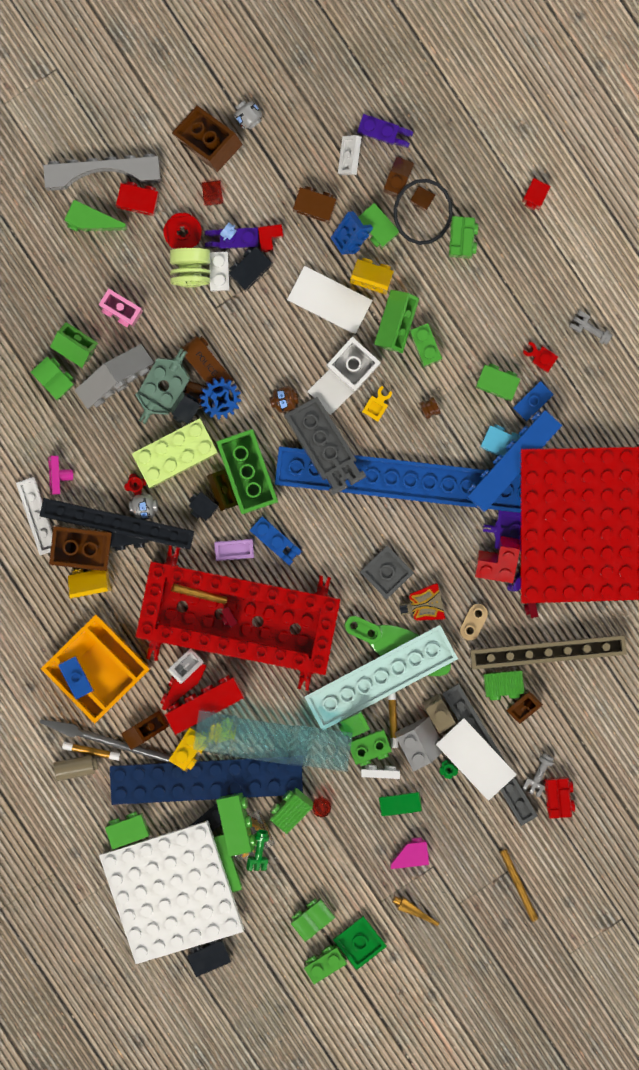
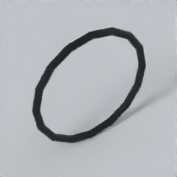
[393,179,453,245]

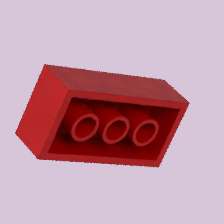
[165,675,245,735]

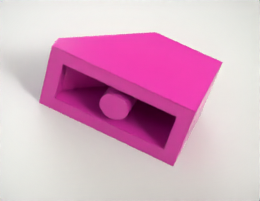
[390,837,429,869]

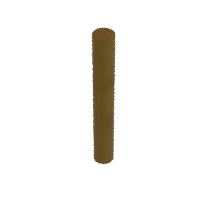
[171,584,227,604]

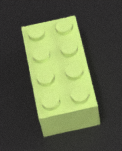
[132,418,219,489]

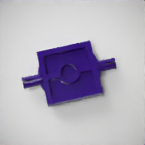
[483,510,521,549]

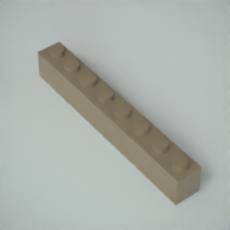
[469,635,627,670]

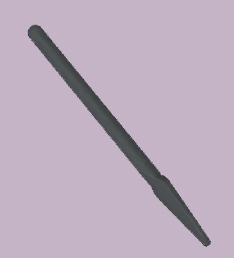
[40,720,171,763]

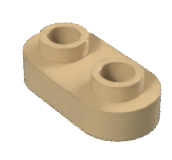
[460,604,488,640]

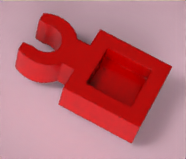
[522,342,558,373]

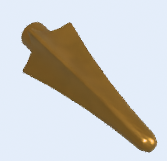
[392,896,439,926]

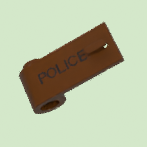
[182,335,234,390]

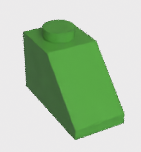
[339,711,370,739]

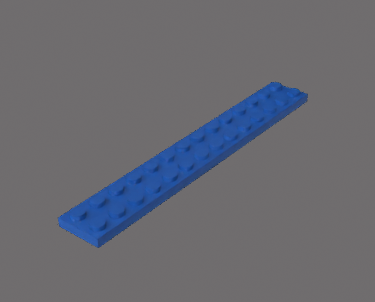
[275,447,521,513]

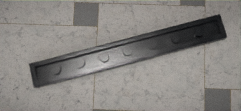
[39,498,195,550]

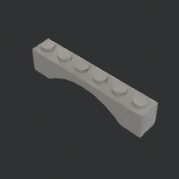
[43,154,161,191]

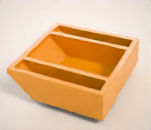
[41,615,151,724]

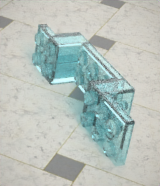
[193,710,352,772]

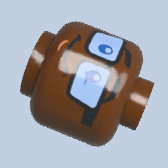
[270,386,299,413]

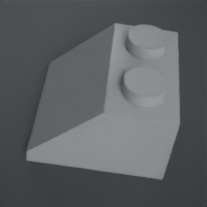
[395,716,443,772]

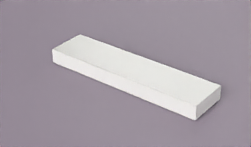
[16,477,53,556]

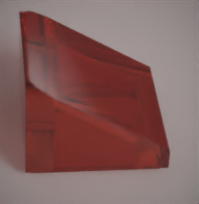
[202,180,223,206]

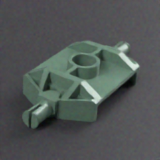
[135,348,190,424]

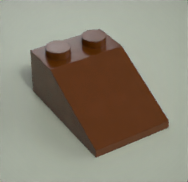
[172,105,243,173]
[49,525,111,571]

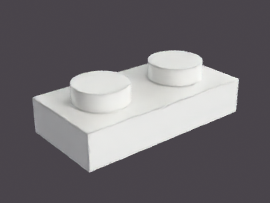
[338,135,361,175]
[209,252,230,292]
[361,765,400,779]

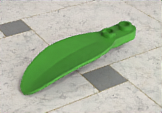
[344,616,451,676]

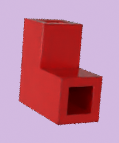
[258,224,284,253]

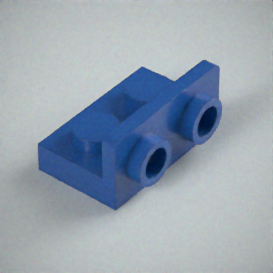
[331,211,373,255]

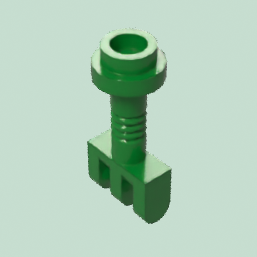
[246,829,270,871]

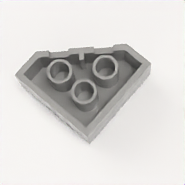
[75,344,154,409]

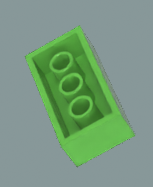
[216,429,278,515]

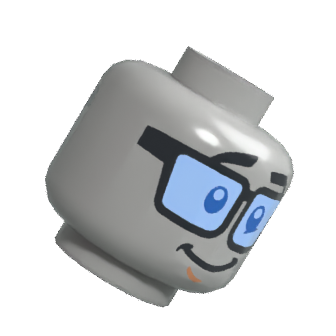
[234,100,262,130]
[129,494,158,520]

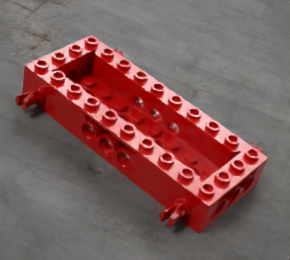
[136,545,341,691]

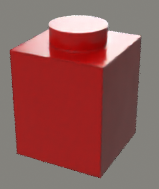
[522,178,551,210]

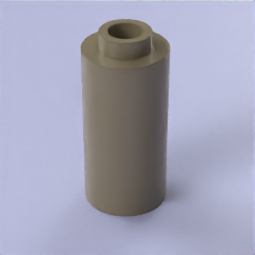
[54,755,98,781]

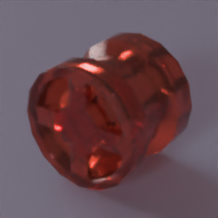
[312,797,331,817]

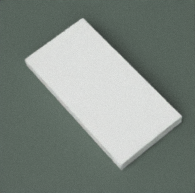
[287,266,373,335]
[436,718,517,801]

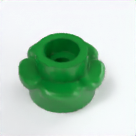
[439,760,458,779]

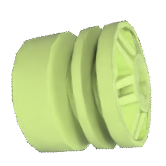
[170,248,210,288]

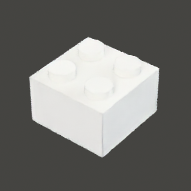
[326,337,381,393]

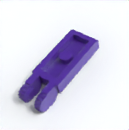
[357,114,413,148]
[204,228,259,249]

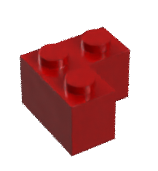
[475,536,520,583]

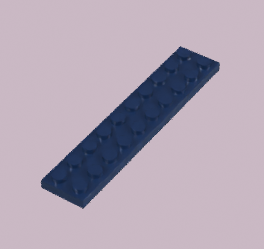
[110,756,303,805]

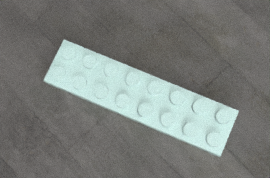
[305,625,458,731]

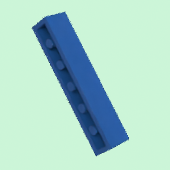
[467,410,562,513]

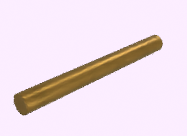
[500,849,538,922]

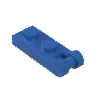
[250,517,302,566]

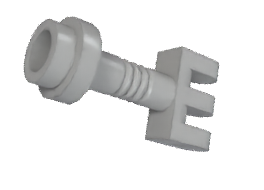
[569,310,613,345]
[522,753,554,797]

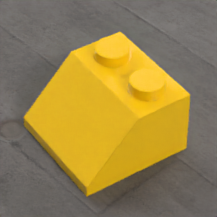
[350,258,394,295]
[68,569,112,598]

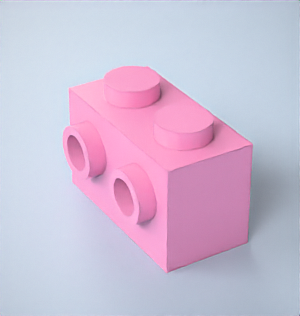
[99,289,143,327]

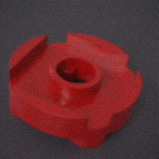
[163,213,202,249]

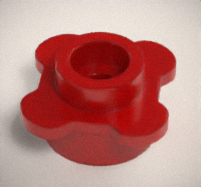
[124,474,147,495]

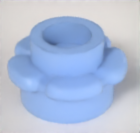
[220,223,236,240]

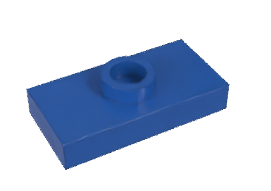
[513,381,554,421]
[58,656,94,699]

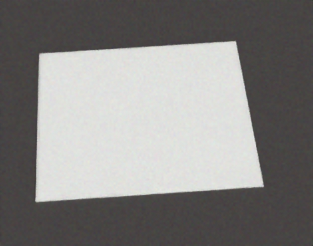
[307,370,354,415]

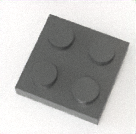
[360,545,414,600]

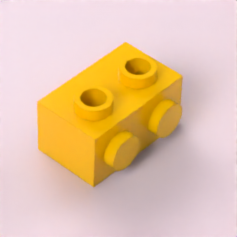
[169,728,207,772]

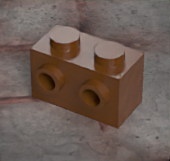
[293,186,337,224]

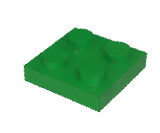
[333,915,387,970]

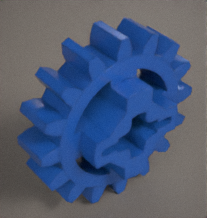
[199,377,241,419]

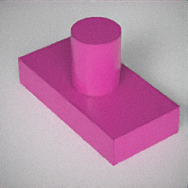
[48,456,73,495]

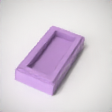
[214,539,254,561]

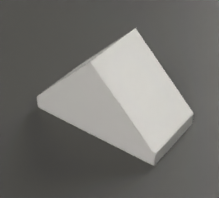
[168,648,204,684]

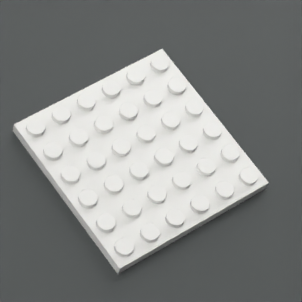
[99,821,245,964]

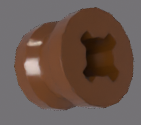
[419,397,441,420]

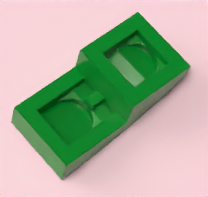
[379,792,422,816]

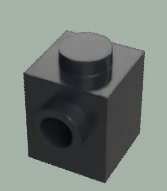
[170,391,201,424]
[189,492,219,521]

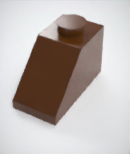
[383,157,414,199]
[121,711,169,750]

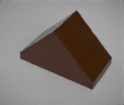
[506,690,543,724]

